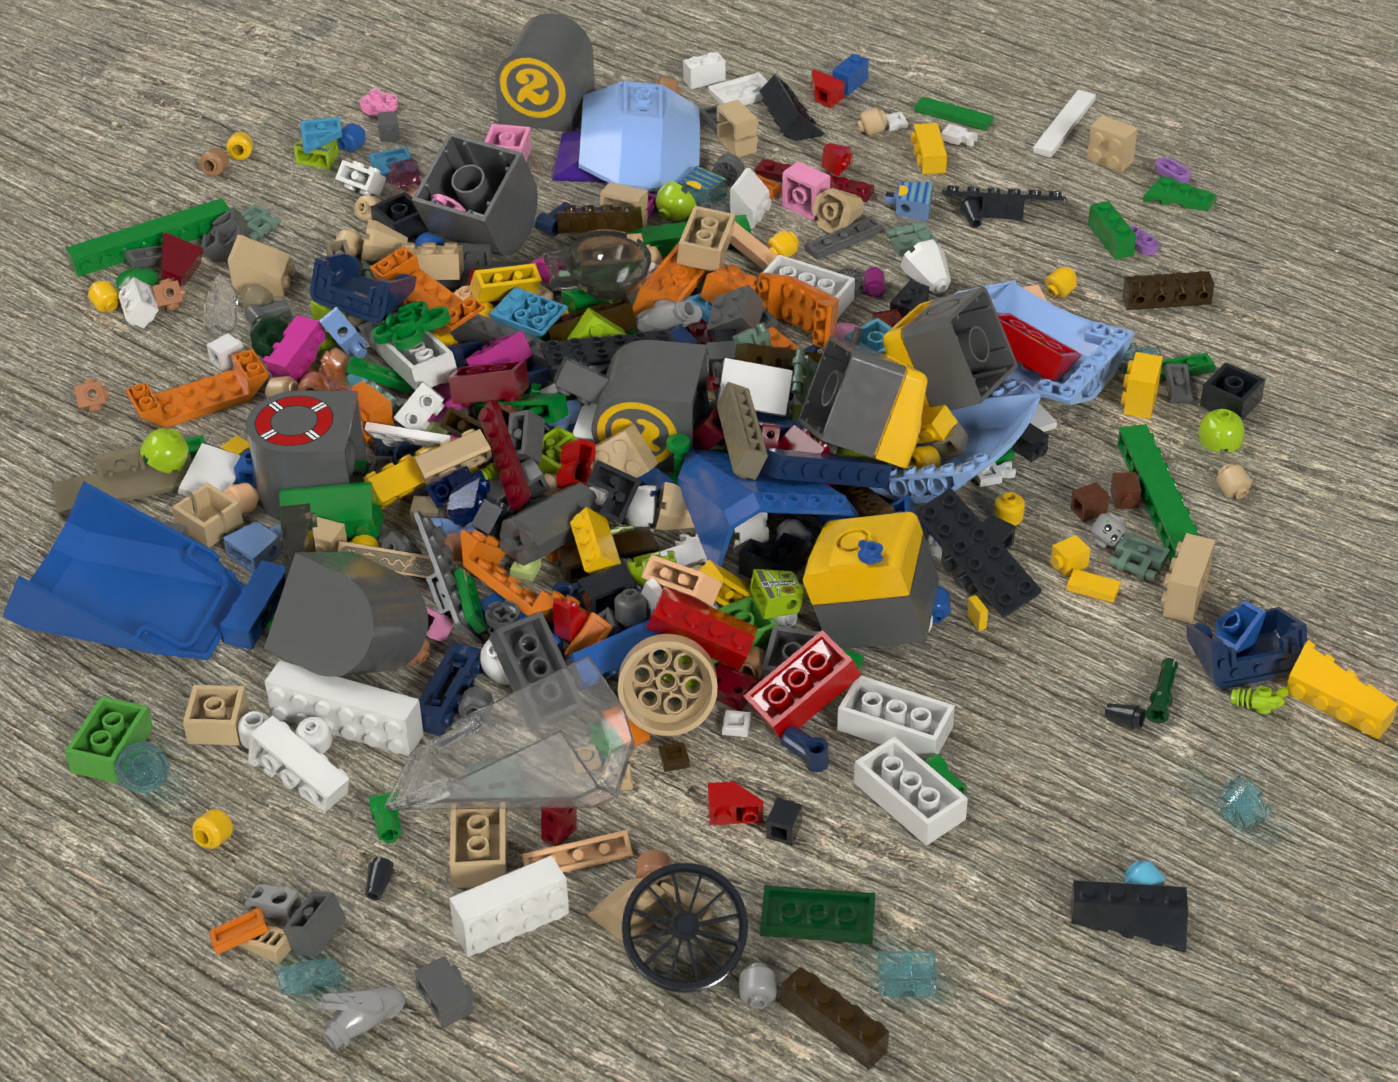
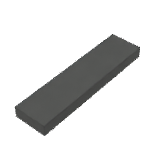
[805,216,884,260]

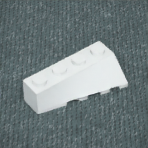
[248,716,349,812]

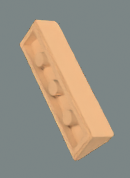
[730,221,777,270]
[521,830,634,873]

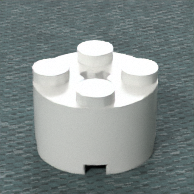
[732,512,769,554]

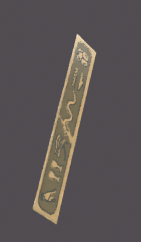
[338,541,470,578]

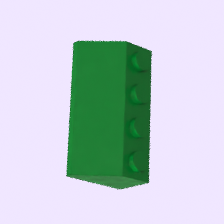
[279,482,384,544]

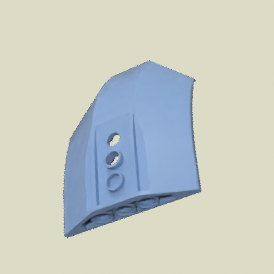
[579,81,700,193]
[955,280,1134,405]
[869,379,1041,503]

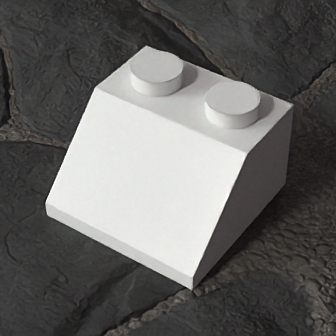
[730,168,771,229]

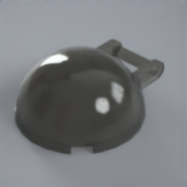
[544,229,652,300]

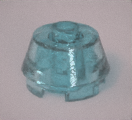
[115,742,170,793]
[1217,775,1272,830]

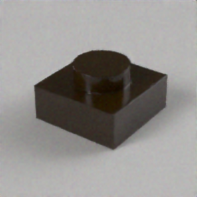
[658,742,690,772]

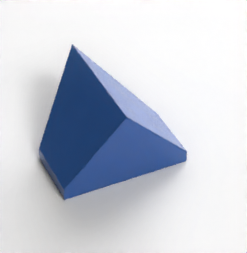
[1215,600,1266,653]

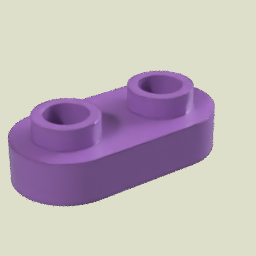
[1155,157,1191,183]
[1130,226,1159,255]

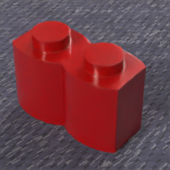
[556,438,596,489]

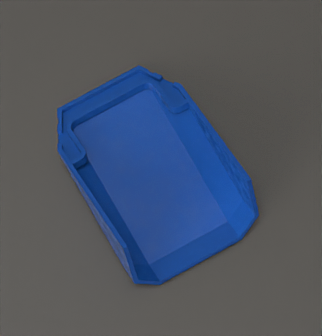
[677,449,861,566]
[3,482,245,660]

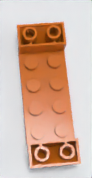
[632,243,725,320]
[370,246,485,337]
[757,272,839,349]
[125,349,269,428]
[460,529,582,624]

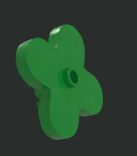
[371,301,451,350]

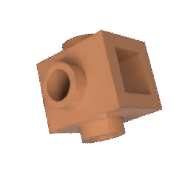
[152,279,186,311]
[74,379,110,412]

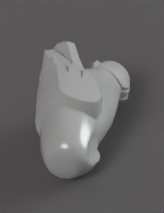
[636,300,702,333]
[316,987,405,1050]

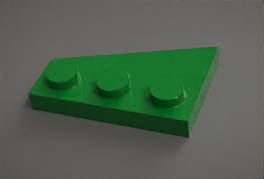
[1143,176,1217,211]

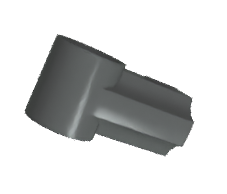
[244,299,291,332]

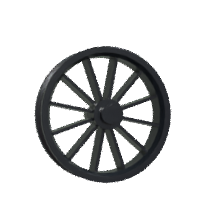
[622,863,748,993]

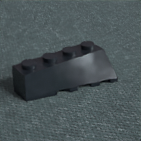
[759,74,825,141]
[1070,880,1188,953]

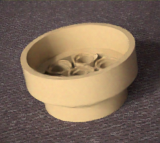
[618,634,717,736]

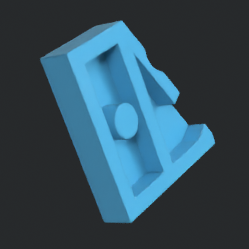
[300,117,342,154]

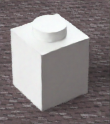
[206,333,244,372]

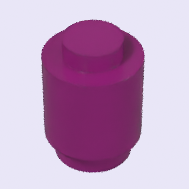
[864,267,885,297]

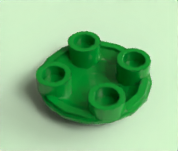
[116,267,159,290]

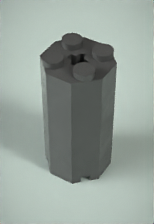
[499,482,601,566]

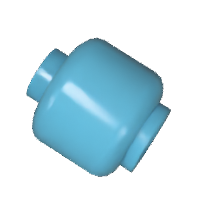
[1124,860,1166,886]

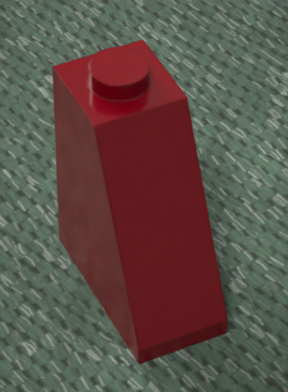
[160,232,204,287]
[693,404,724,450]

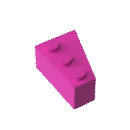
[262,315,326,384]
[466,331,533,366]

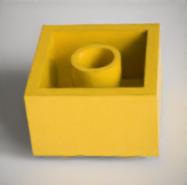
[1121,352,1163,419]

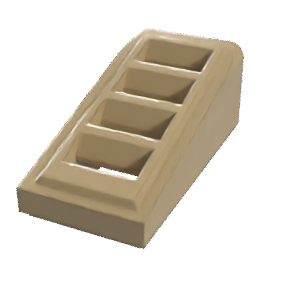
[660,882,712,931]
[238,925,292,965]

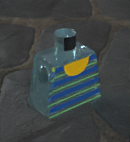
[681,166,727,206]

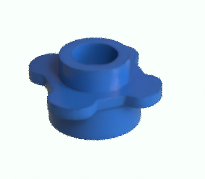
[857,540,883,565]

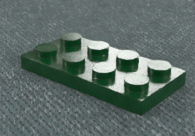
[760,885,876,944]

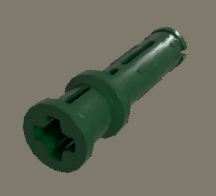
[1146,658,1178,724]

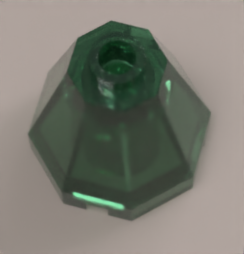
[250,314,290,358]

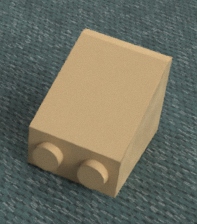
[228,235,295,297]

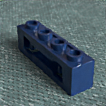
[419,642,483,737]

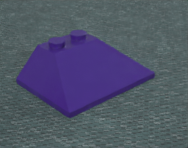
[552,131,608,183]

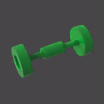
[666,434,690,486]

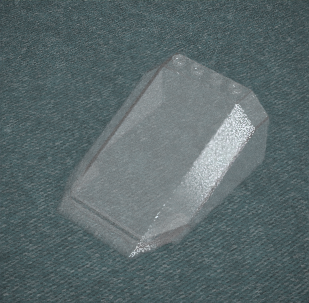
[385,656,635,810]

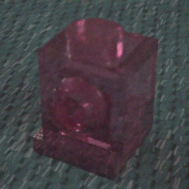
[388,158,421,188]

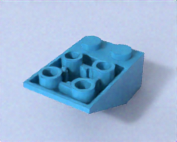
[490,287,567,337]

